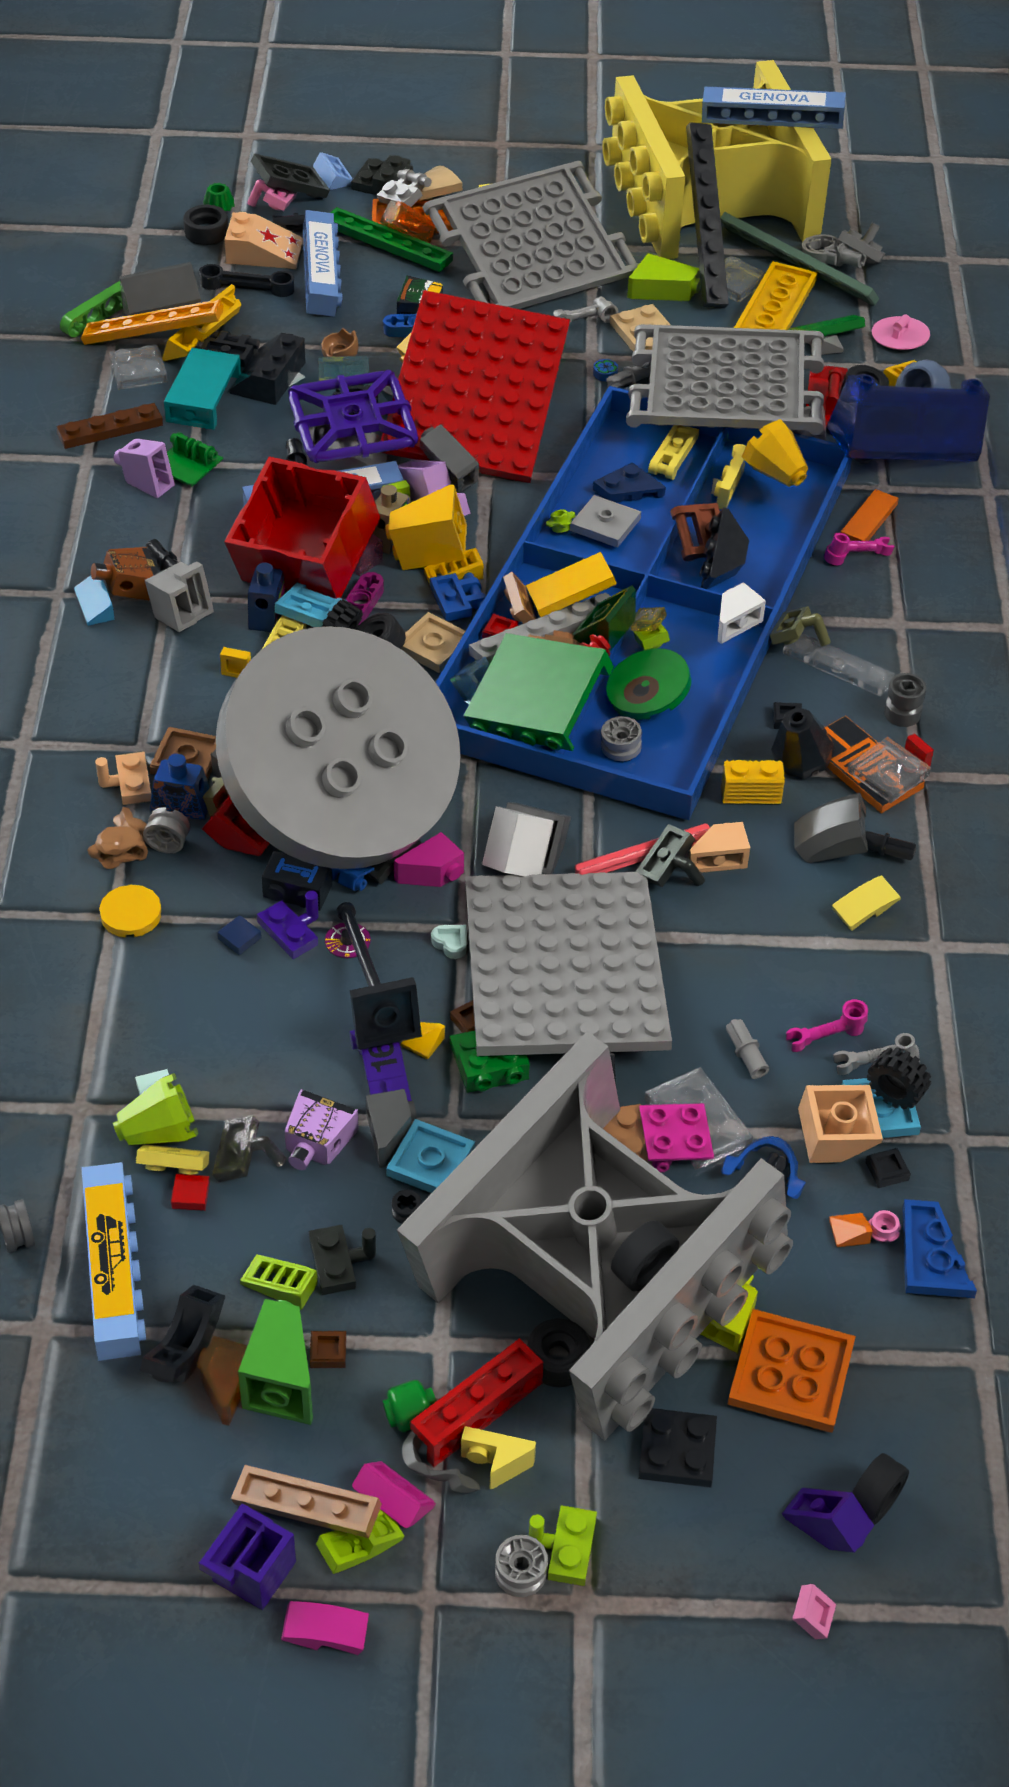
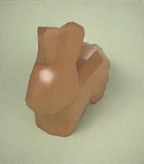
[87,807,148,869]

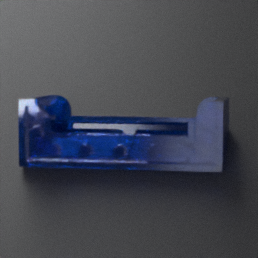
[826,374,990,461]

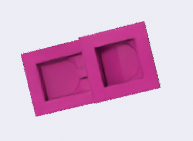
[281,1601,369,1655]

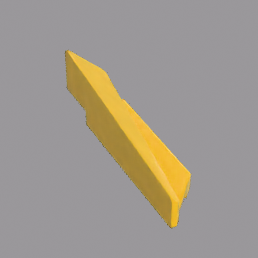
[162,284,241,361]

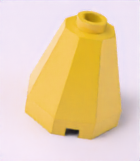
[741,419,808,487]

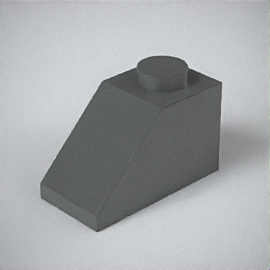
[366,1089,417,1168]

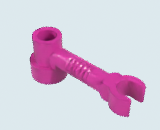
[823,533,895,566]
[786,999,868,1052]

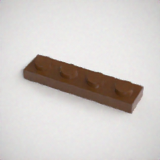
[56,403,163,449]

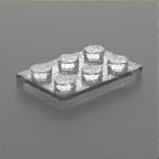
[645,1067,753,1170]

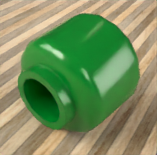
[382,1379,436,1433]

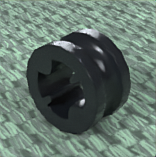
[391,1189,422,1224]

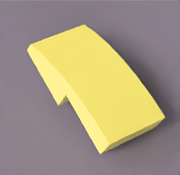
[832,875,901,931]

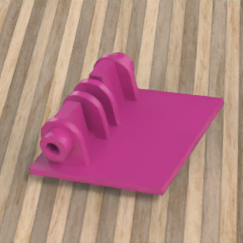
[639,1103,714,1172]

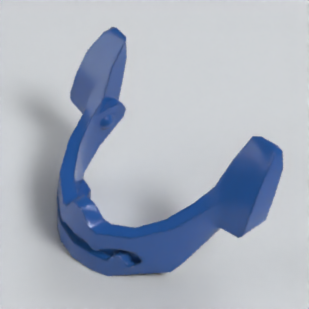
[721,1136,806,1199]

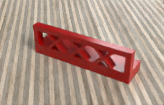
[410,1338,544,1467]

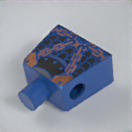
[150,754,210,820]

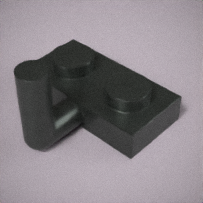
[309,1224,376,1295]

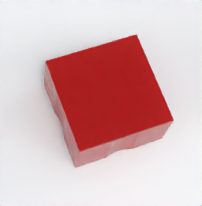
[224,456,380,599]

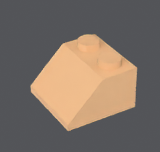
[798,1085,883,1163]

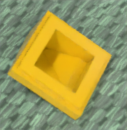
[401,1022,445,1060]

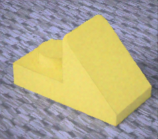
[461,1426,536,1489]

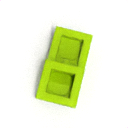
[316,1509,404,1574]

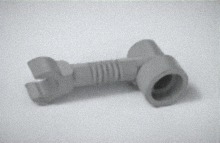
[553,296,619,323]
[833,1033,920,1075]

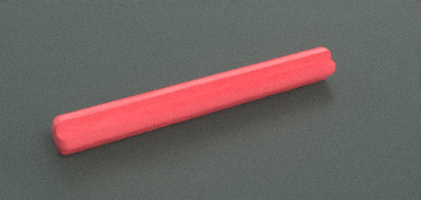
[574,823,710,875]

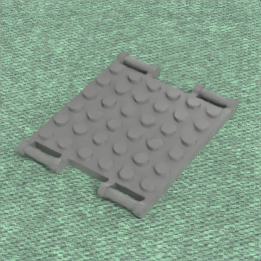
[423,161,640,309]
[626,324,824,435]

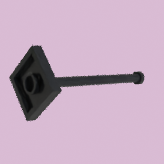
[337,902,422,1050]

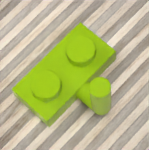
[529,1505,597,1586]

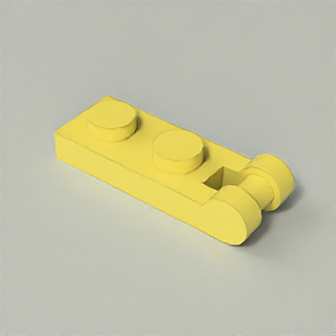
[648,425,699,480]
[714,444,746,509]

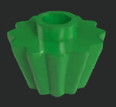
[203,183,235,211]

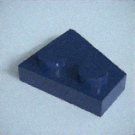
[593,463,666,502]

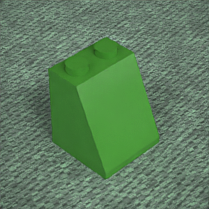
[238,1299,313,1425]

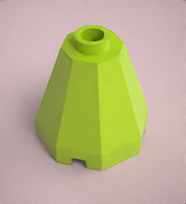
[113,1073,198,1145]

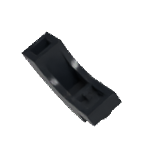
[140,1285,225,1383]

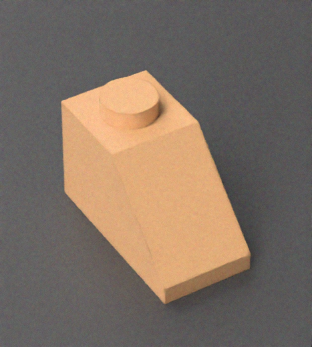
[689,822,750,873]

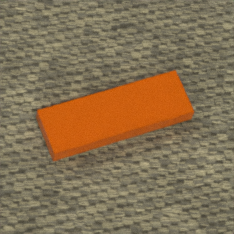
[840,489,899,541]

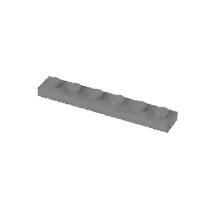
[469,593,611,668]

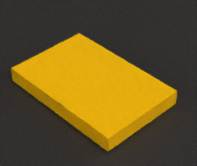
[526,552,617,617]

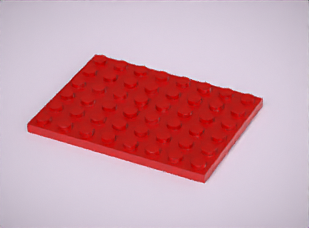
[380,290,570,483]

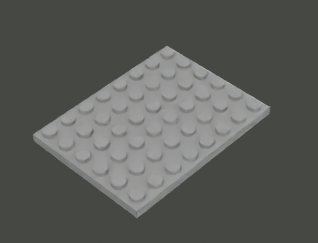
[465,872,672,1056]

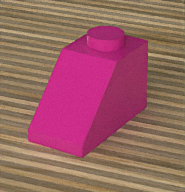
[394,832,464,887]

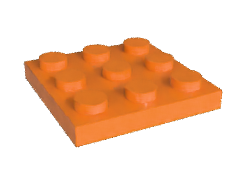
[727,1309,856,1433]

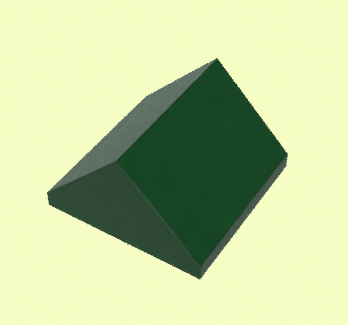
[572,586,636,651]

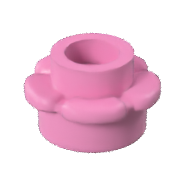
[868,1210,901,1242]

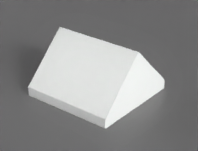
[482,806,554,877]

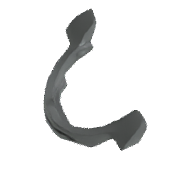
[402,1431,480,1493]

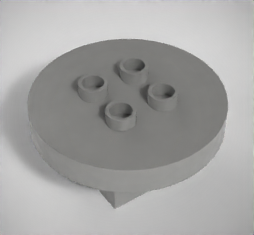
[216,626,460,869]

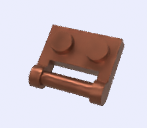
[670,503,720,561]

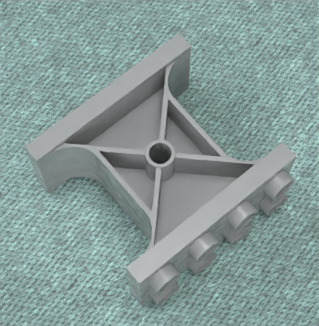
[397,1031,793,1441]

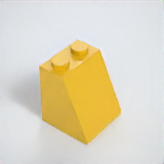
[385,484,467,570]

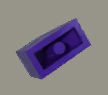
[782,1488,875,1553]

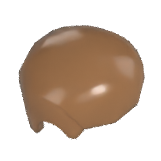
[321,328,359,364]

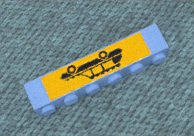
[81,1162,146,1361]

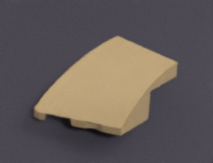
[419,166,462,200]

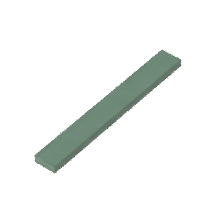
[721,212,879,306]

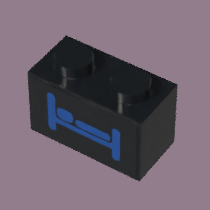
[261,851,332,911]

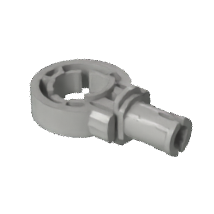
[802,234,866,269]

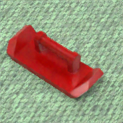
[806,366,848,430]

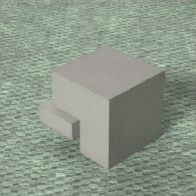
[145,561,214,632]

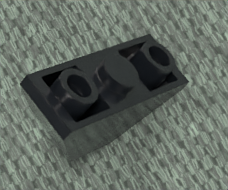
[699,507,749,589]

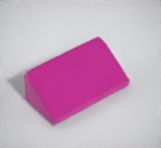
[352,1461,436,1528]

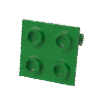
[167,432,223,487]

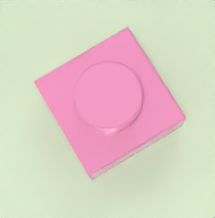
[793,1584,836,1639]

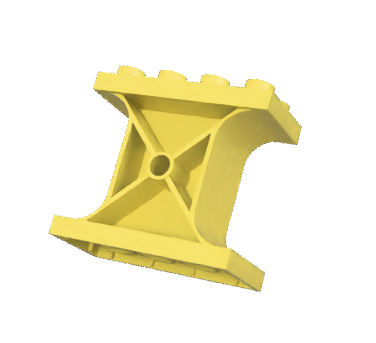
[602,60,832,259]

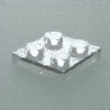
[109,345,168,390]

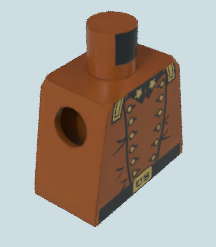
[91,547,158,601]

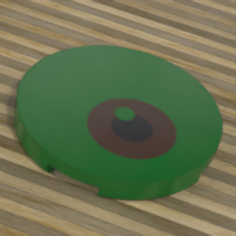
[606,648,692,720]

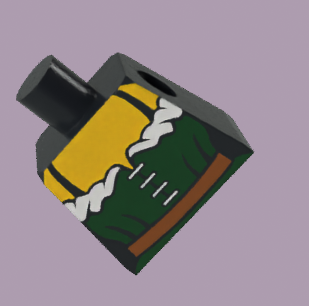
[397,276,443,314]

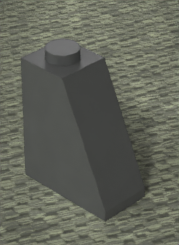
[420,424,479,493]

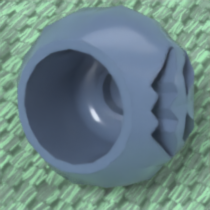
[895,359,952,416]

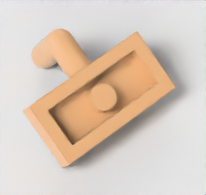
[95,752,152,805]

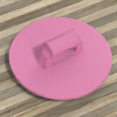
[872,314,930,350]

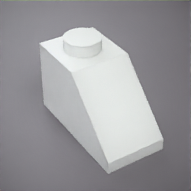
[717,582,766,644]

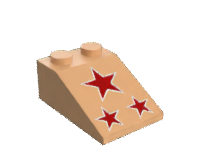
[224,212,303,269]

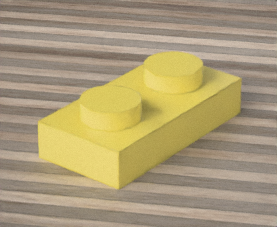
[136,1144,210,1175]

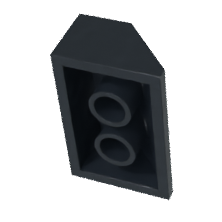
[230,332,306,405]

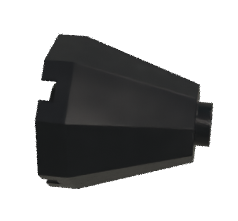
[771,707,835,779]

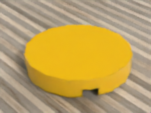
[99,885,162,937]

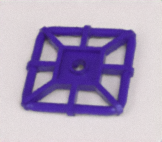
[288,370,419,463]

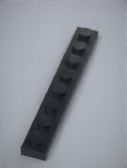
[686,122,729,308]

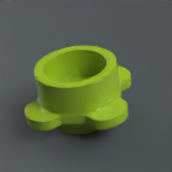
[546,509,576,533]

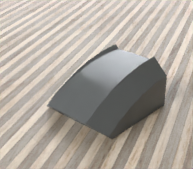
[794,793,868,863]

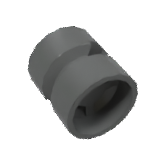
[884,673,927,727]

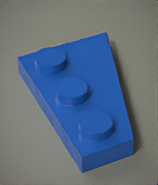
[902,1199,977,1298]

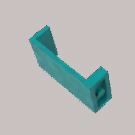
[164,348,241,430]

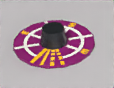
[325,923,371,958]

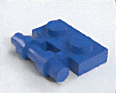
[430,572,486,621]

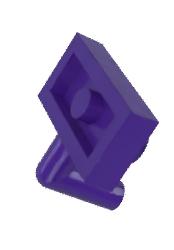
[257,891,319,959]

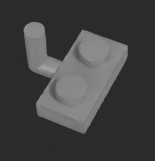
[838,222,886,263]

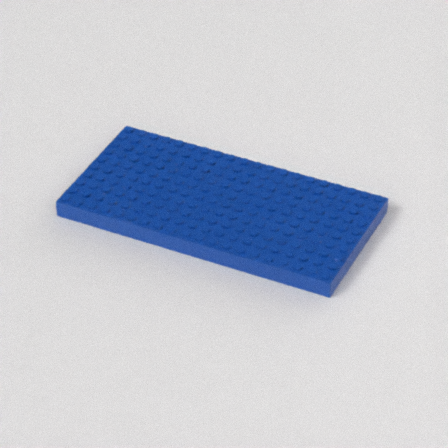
[436,386,854,820]

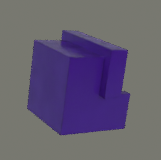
[199,1503,296,1610]

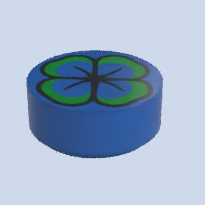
[593,359,618,382]

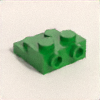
[450,1030,530,1093]

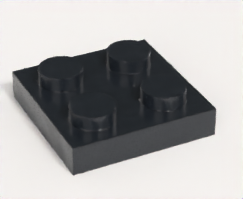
[638,1408,717,1488]

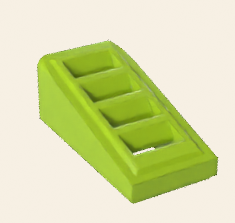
[240,1254,318,1310]

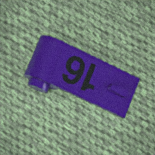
[349,1030,412,1101]

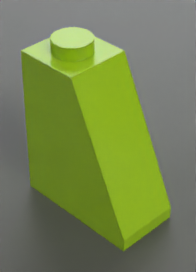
[627,253,701,301]

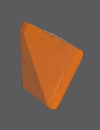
[829,1213,873,1247]

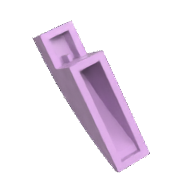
[398,460,471,516]

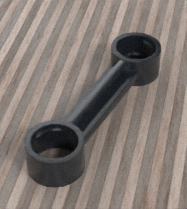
[199,264,294,297]

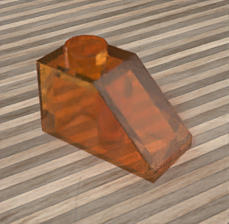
[380,201,437,243]
[197,1336,247,1426]

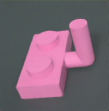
[247,179,297,211]

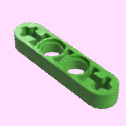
[60,281,123,338]

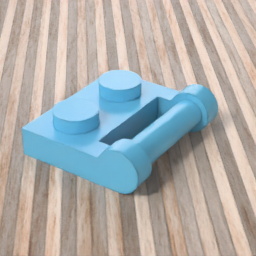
[275,582,348,627]

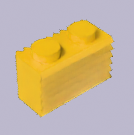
[721,760,785,804]

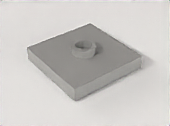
[570,495,642,548]

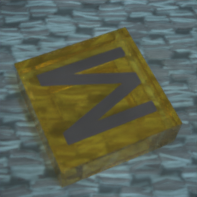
[630,607,667,631]

